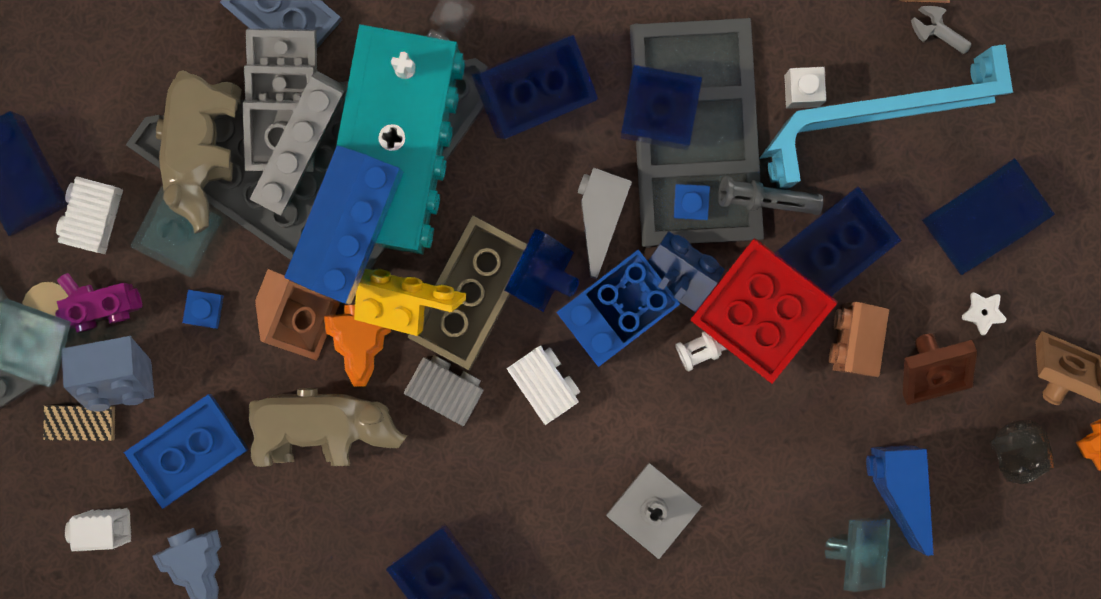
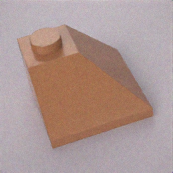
[255,269,340,361]

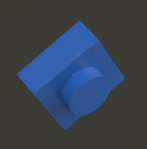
[673,184,710,220]
[182,290,224,329]

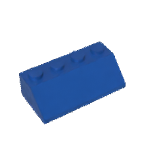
[284,145,404,304]

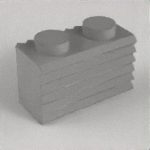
[404,355,484,426]

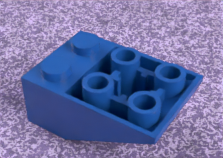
[556,249,680,367]

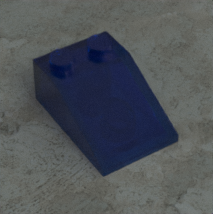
[922,158,1055,275]

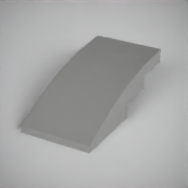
[243,28,317,172]

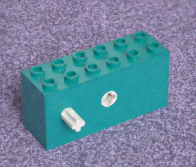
[336,24,465,255]

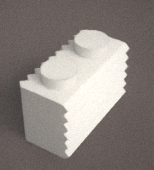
[56,176,123,254]
[506,345,580,425]
[65,508,131,551]

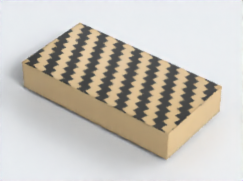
[43,405,115,441]

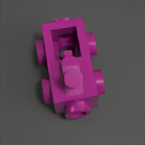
[55,273,142,333]

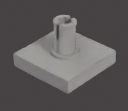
[606,463,702,559]

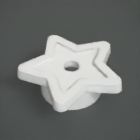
[962,292,1006,335]

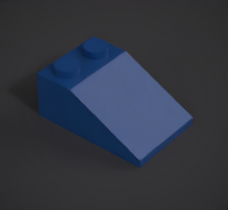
[866,445,934,556]

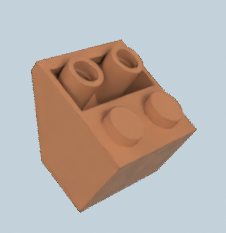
[829,302,889,377]

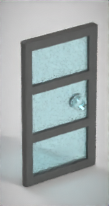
[630,18,764,248]

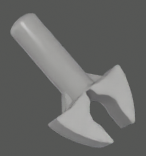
[911,6,971,54]

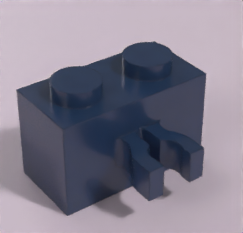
[648,231,725,312]

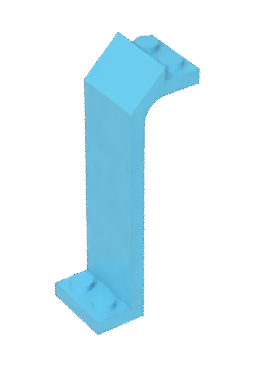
[759,44,1013,189]

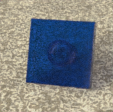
[504,229,579,312]

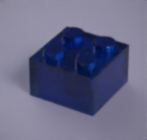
[621,65,702,150]

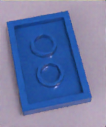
[124,394,249,509]

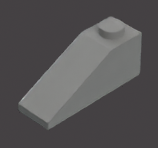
[577,168,632,279]

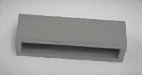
[250,71,347,216]

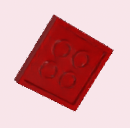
[690,238,838,384]

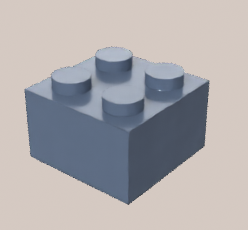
[61,336,154,412]

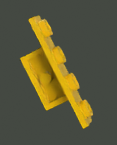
[354,268,466,336]

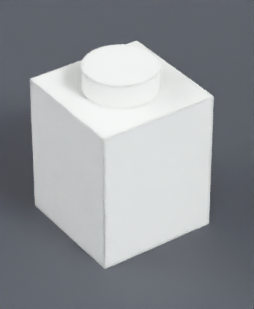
[784,67,826,109]

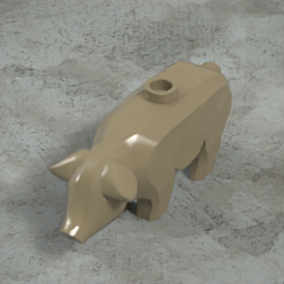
[156,70,242,234]
[249,388,408,467]

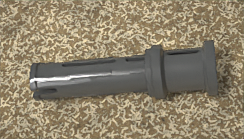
[718,176,823,215]

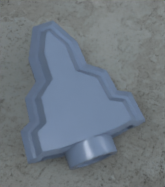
[152,528,222,599]

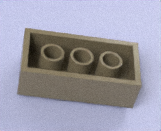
[407,215,534,370]

